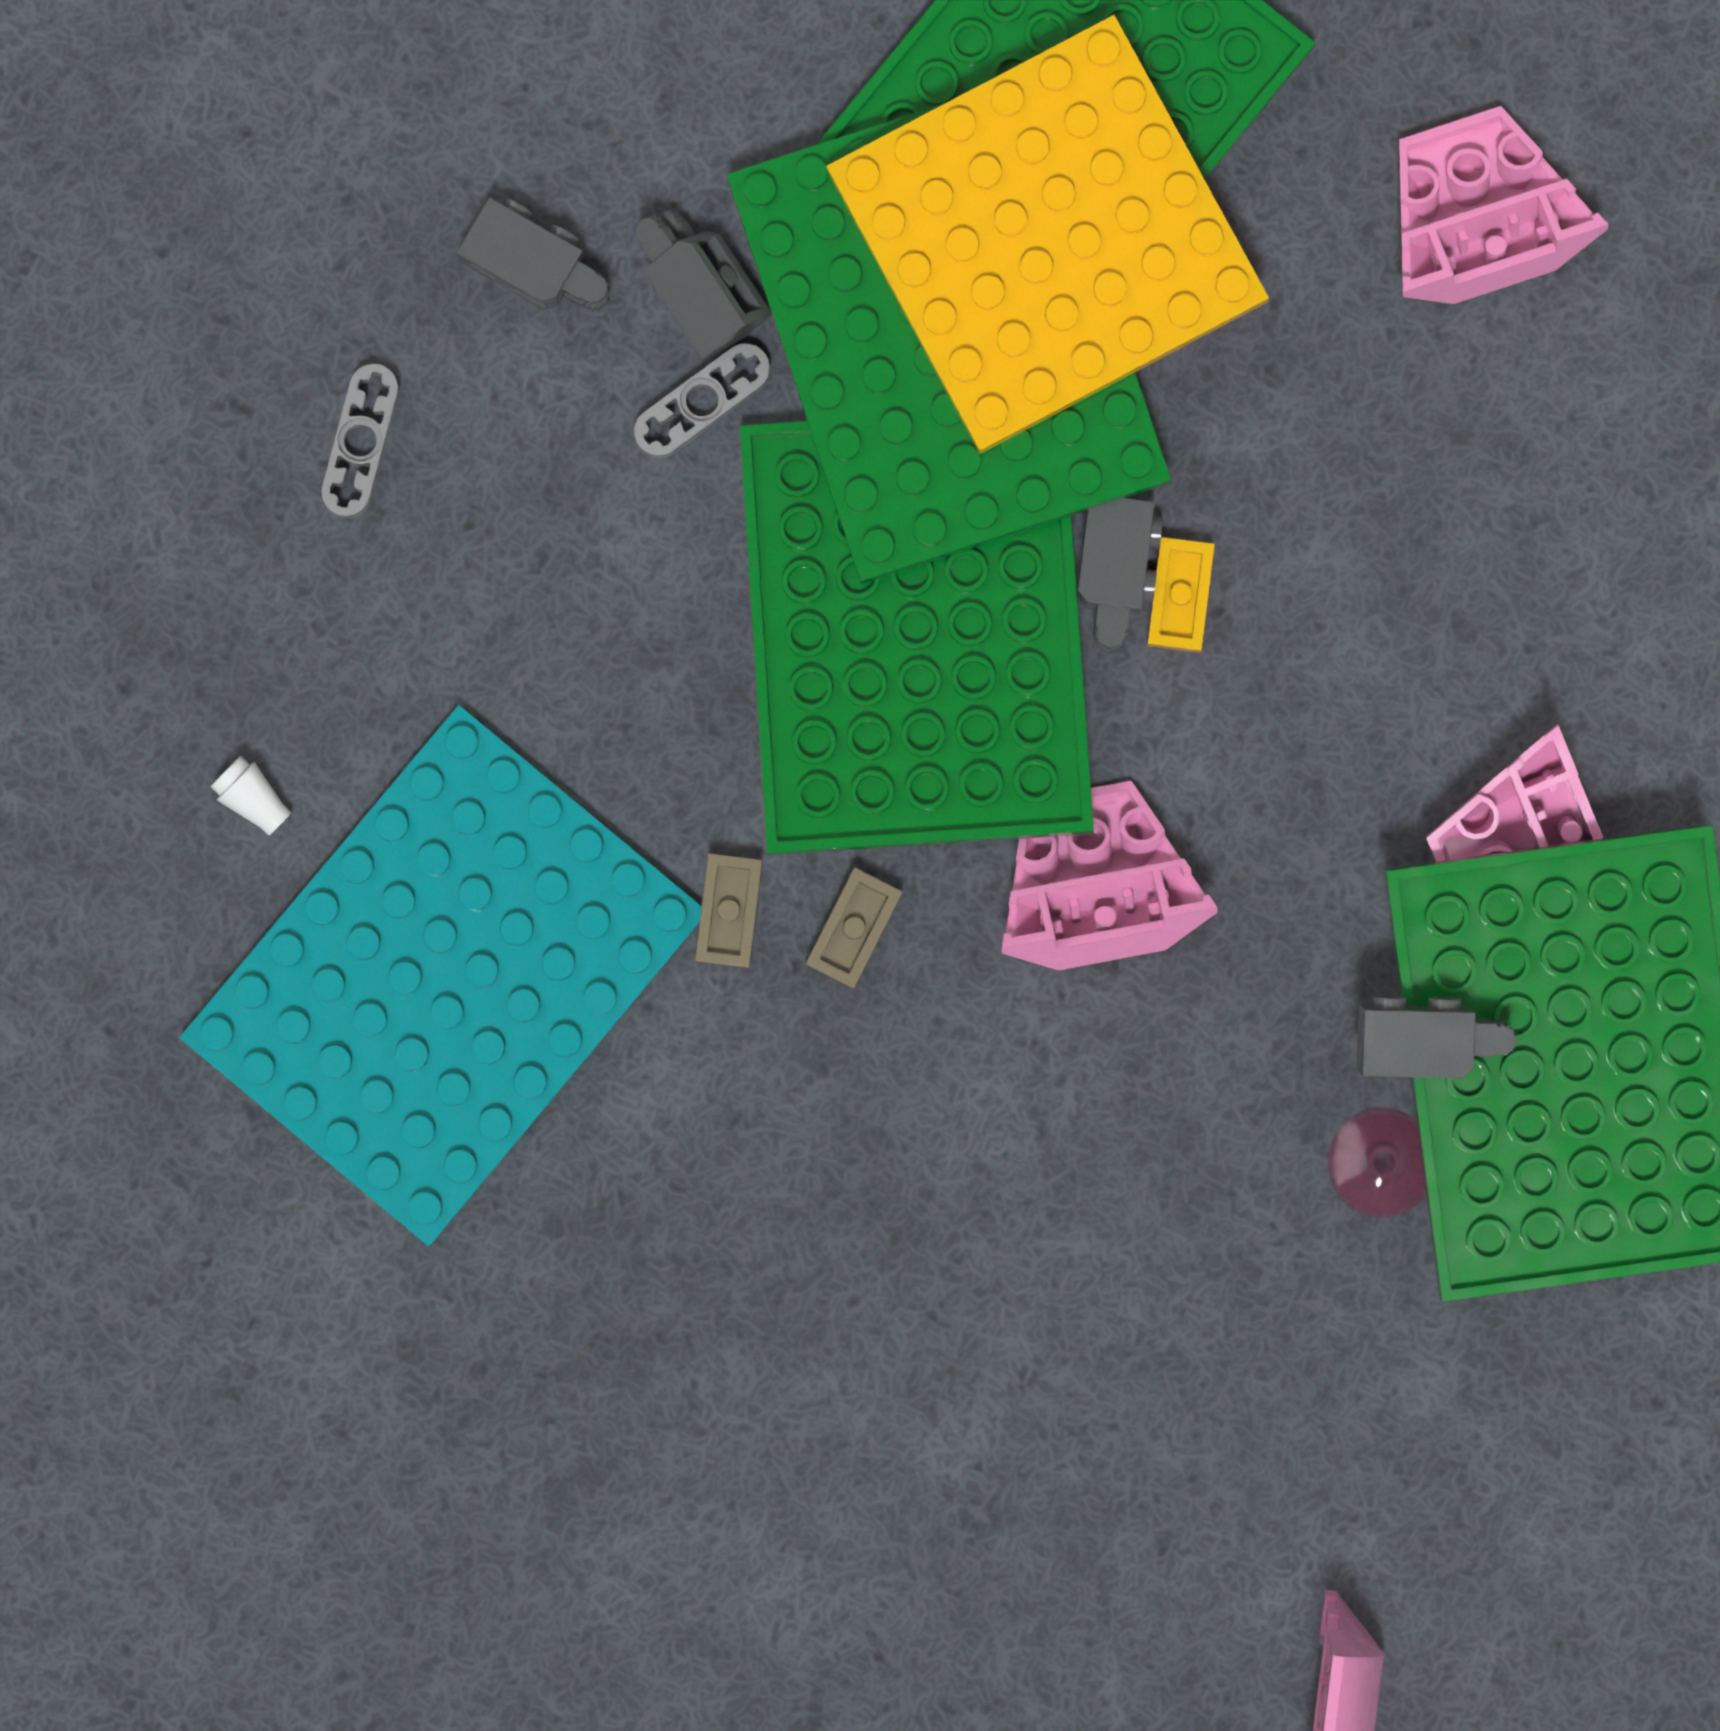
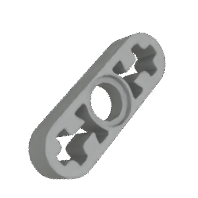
[634,344,770,459]
[321,364,400,519]

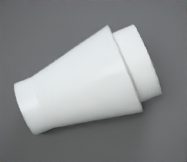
[210,756,292,835]

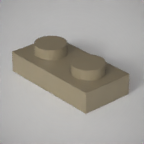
[695,853,762,969]
[805,867,903,990]

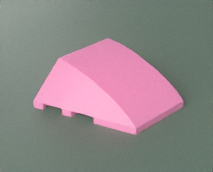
[1399,106,1608,304]
[1426,724,1603,862]
[1002,781,1218,970]
[1313,1590,1385,1731]

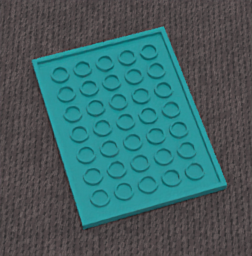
[179,705,702,1247]

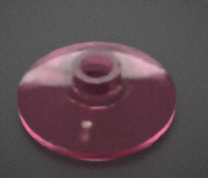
[1327,1109,1426,1218]

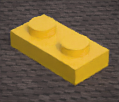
[1147,537,1215,653]

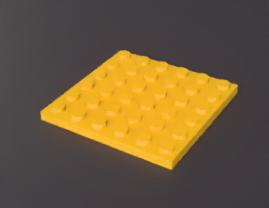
[826,15,1269,454]

